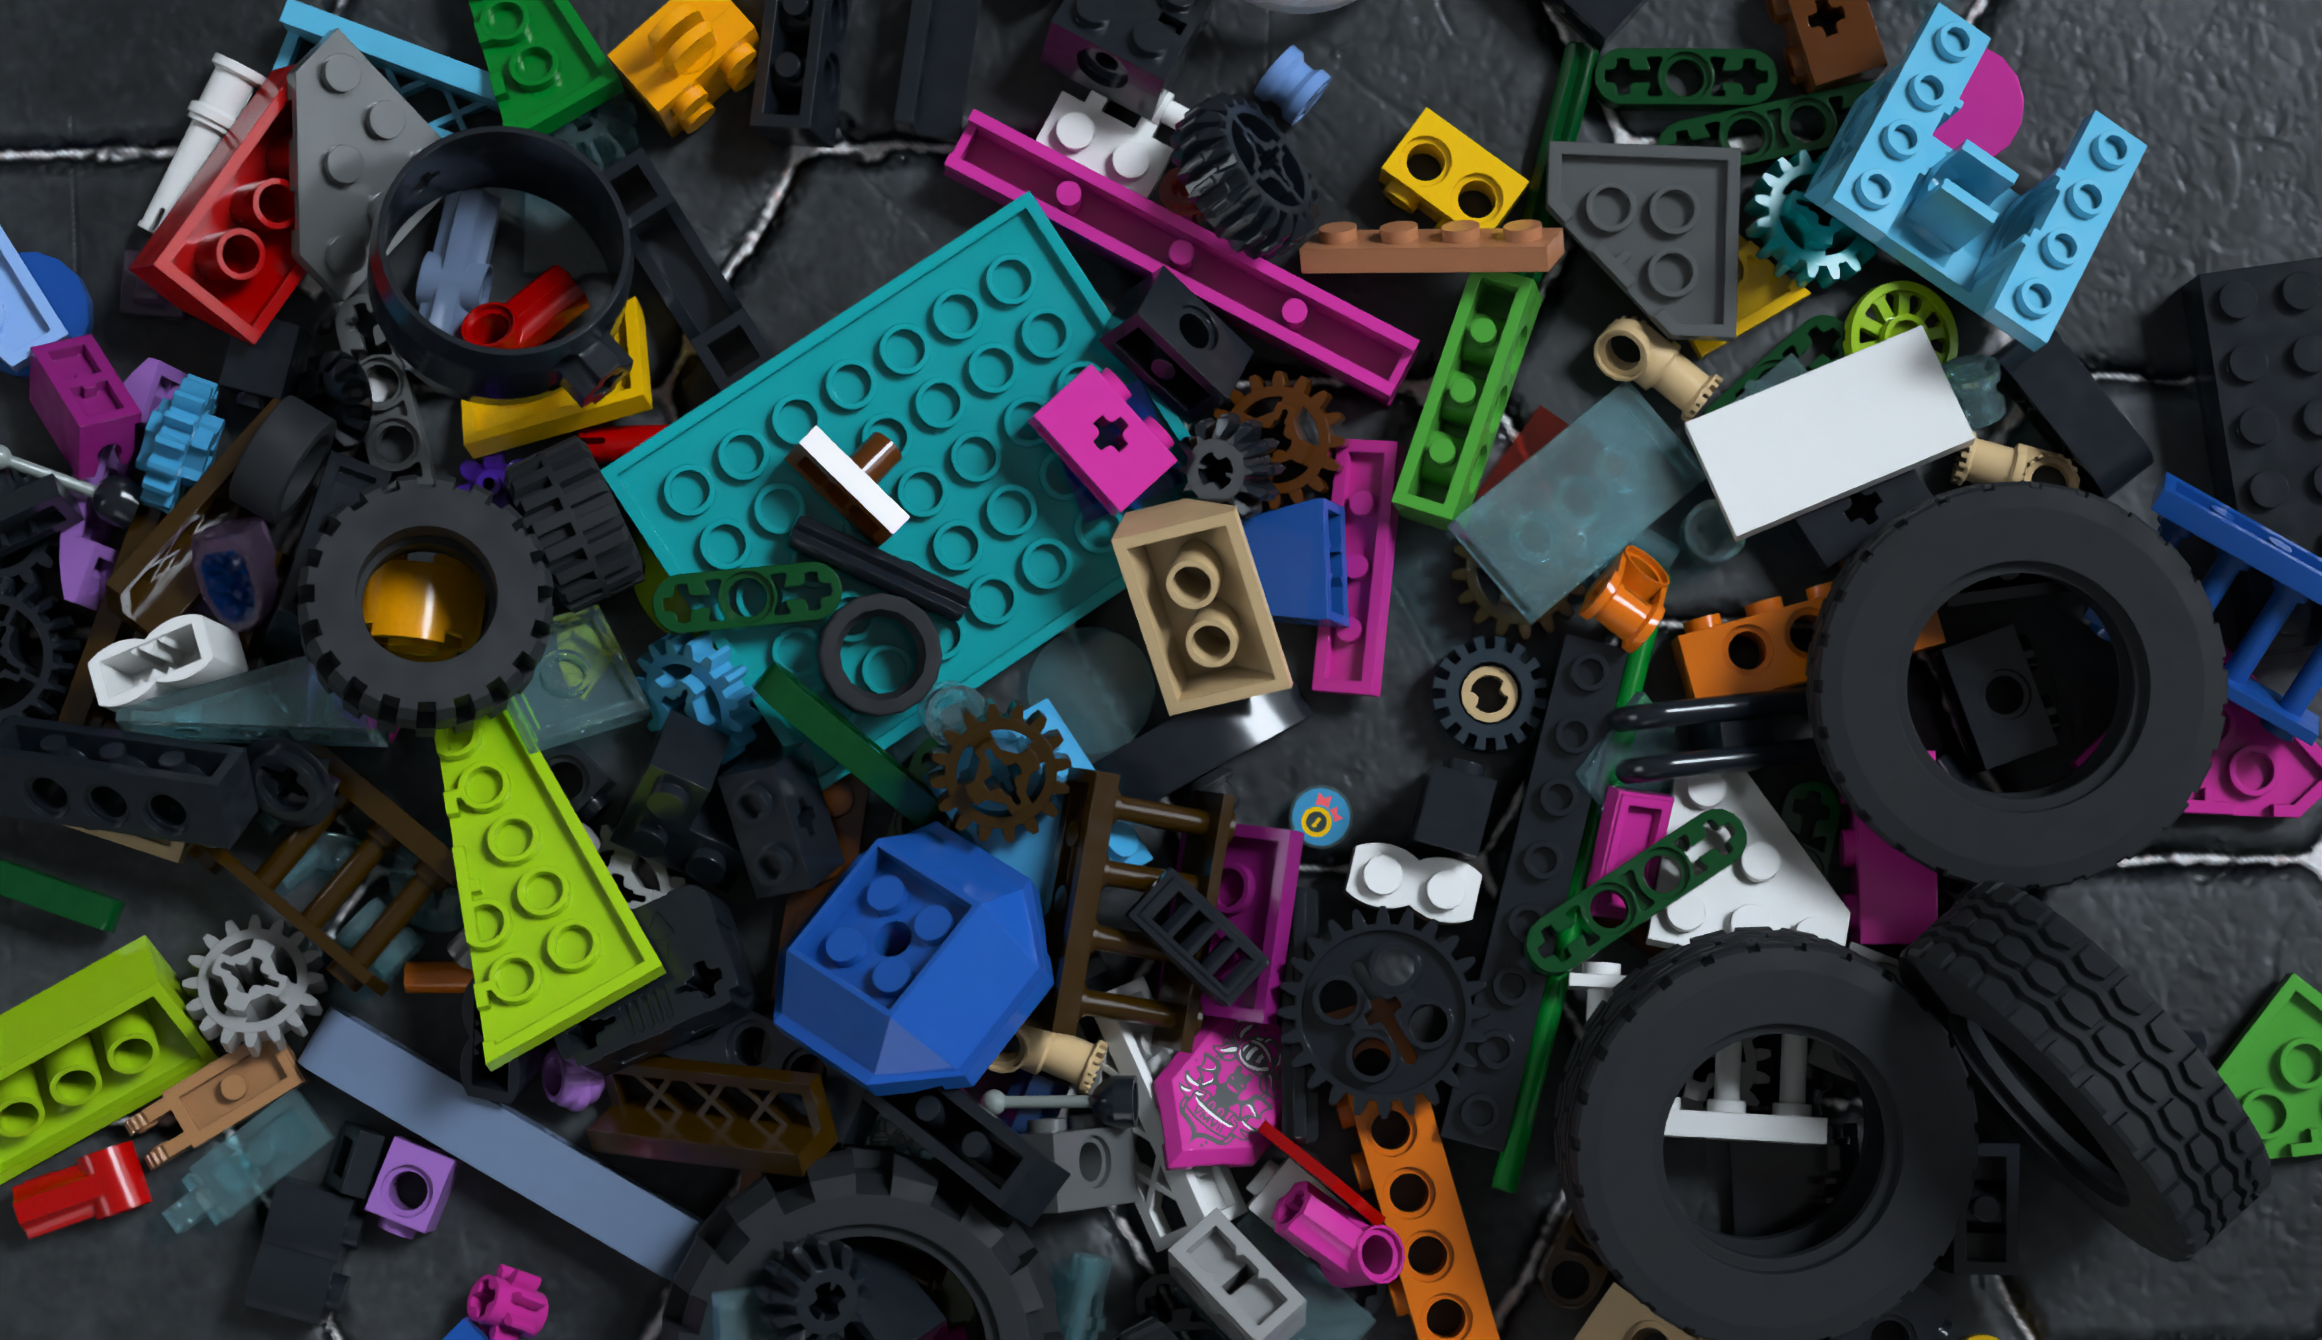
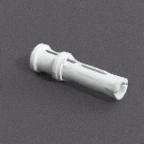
[137,52,266,234]

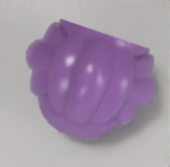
[541,1046,606,1112]

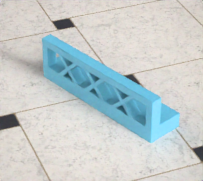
[272,0,500,138]

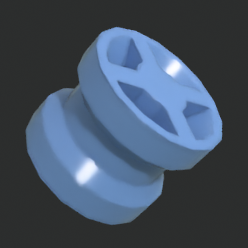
[1253,45,1332,126]

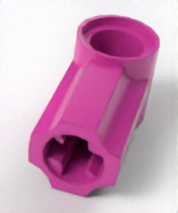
[1271,1181,1405,1288]

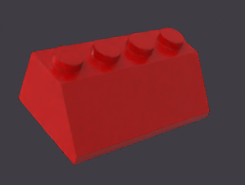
[128,64,306,345]

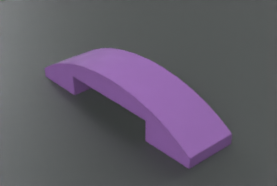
[59,357,188,612]

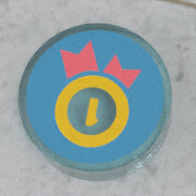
[1288,785,1353,850]

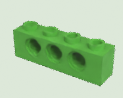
[1391,272,1543,536]

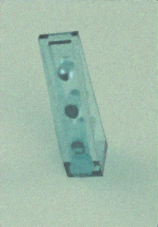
[115,656,390,747]

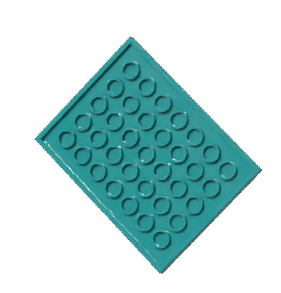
[600,190,1198,791]

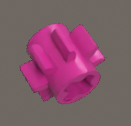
[467,1264,549,1340]

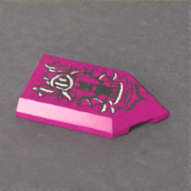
[1152,1016,1281,1171]

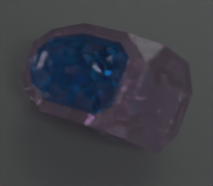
[192,516,278,633]

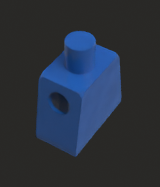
[1241,498,1349,628]

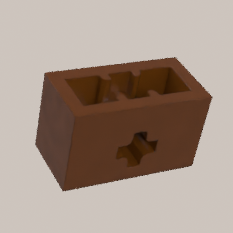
[1765,0,1888,95]

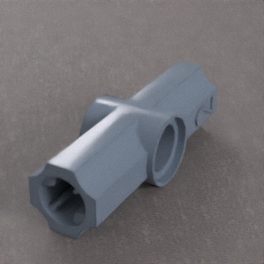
[405,188,504,374]

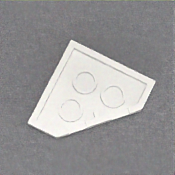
[1645,771,1850,949]

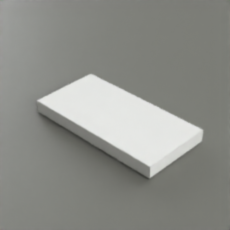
[1684,325,1975,542]

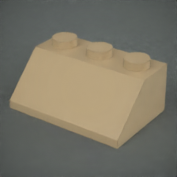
[1111,498,1293,716]

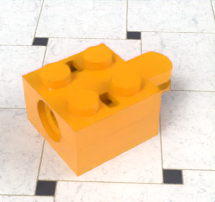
[607,0,760,139]

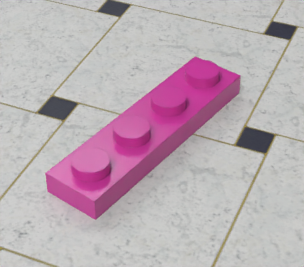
[1312,439,1406,698]

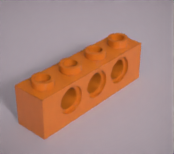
[1670,581,1946,699]

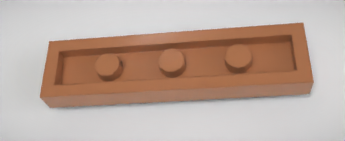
[1299,219,1565,274]

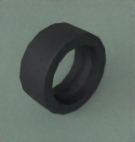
[229,395,337,524]
[816,593,942,717]

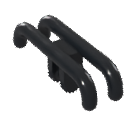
[1609,687,1822,784]

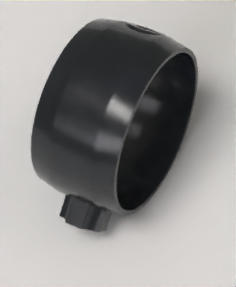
[367,126,634,408]

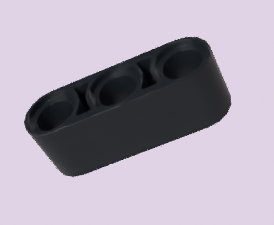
[1988,329,2154,500]

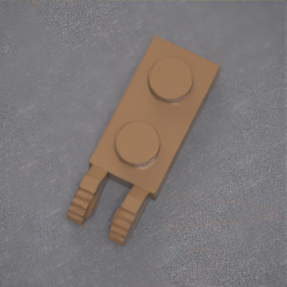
[123,1037,310,1171]

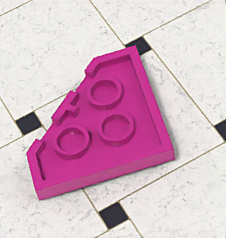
[2069,645,2322,819]

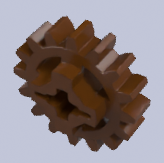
[1213,371,1349,510]

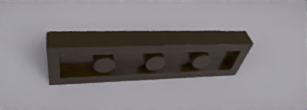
[105,397,325,638]
[587,1056,839,1177]

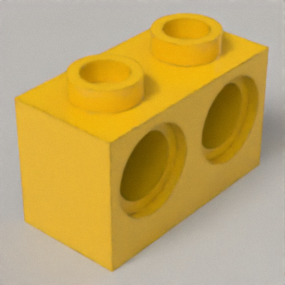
[1378,107,1530,229]

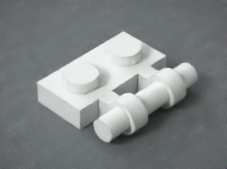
[1036,90,1190,199]

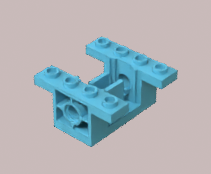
[1803,2,2147,352]

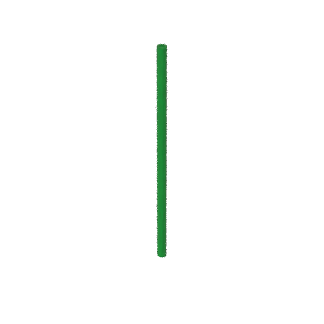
[1491,574,1671,1194]

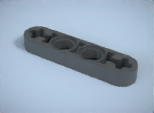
[335,294,436,489]

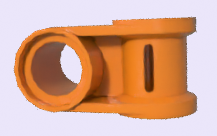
[1578,545,1670,654]

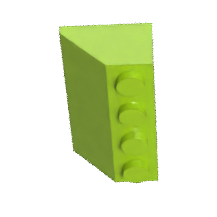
[0,935,220,1185]

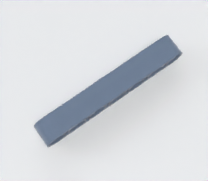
[297,1005,705,1281]

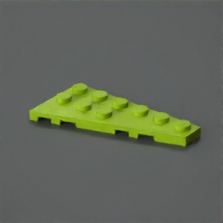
[434,699,666,1072]

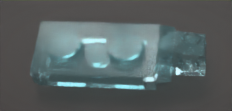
[162,1088,336,1234]

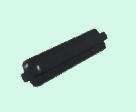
[787,515,971,621]

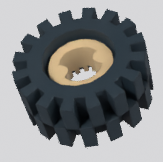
[1430,636,1548,754]

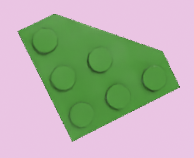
[2214,972,2322,1159]

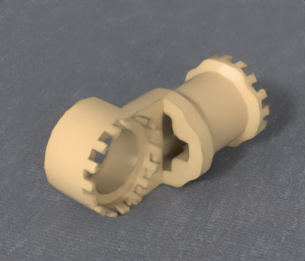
[1594,315,1724,422]
[1950,431,2080,489]
[988,1022,1109,1095]

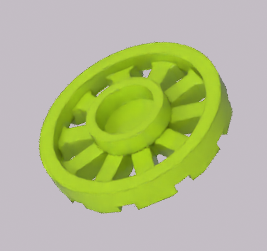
[1842,281,1959,378]

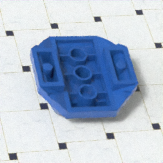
[773,821,1055,1096]

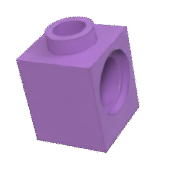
[365,1135,464,1239]

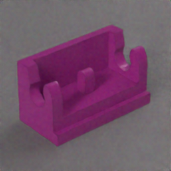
[29,334,142,480]

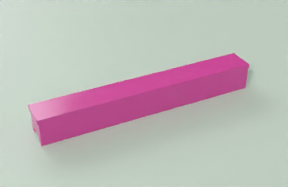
[944,109,1420,407]

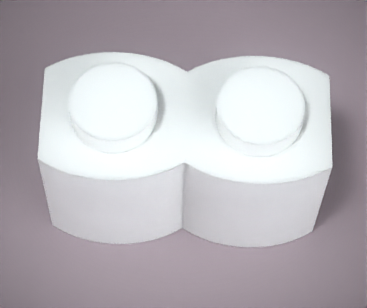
[88,614,250,722]
[1343,842,1482,925]

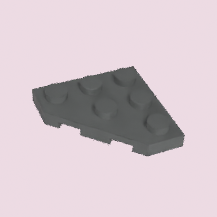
[287,28,442,302]
[1545,141,1741,342]

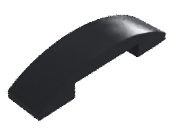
[1092,671,1314,802]

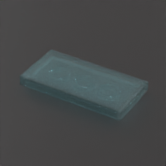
[1447,381,1706,625]

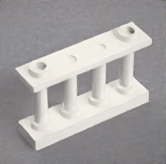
[1568,962,1828,1146]

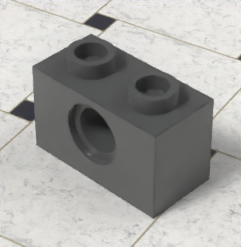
[1020,1114,1138,1214]

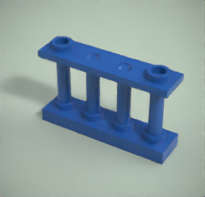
[2083,472,2322,746]

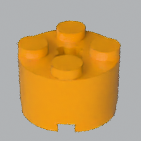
[362,554,486,662]

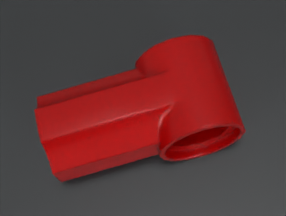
[461,264,590,349]
[12,1140,153,1239]

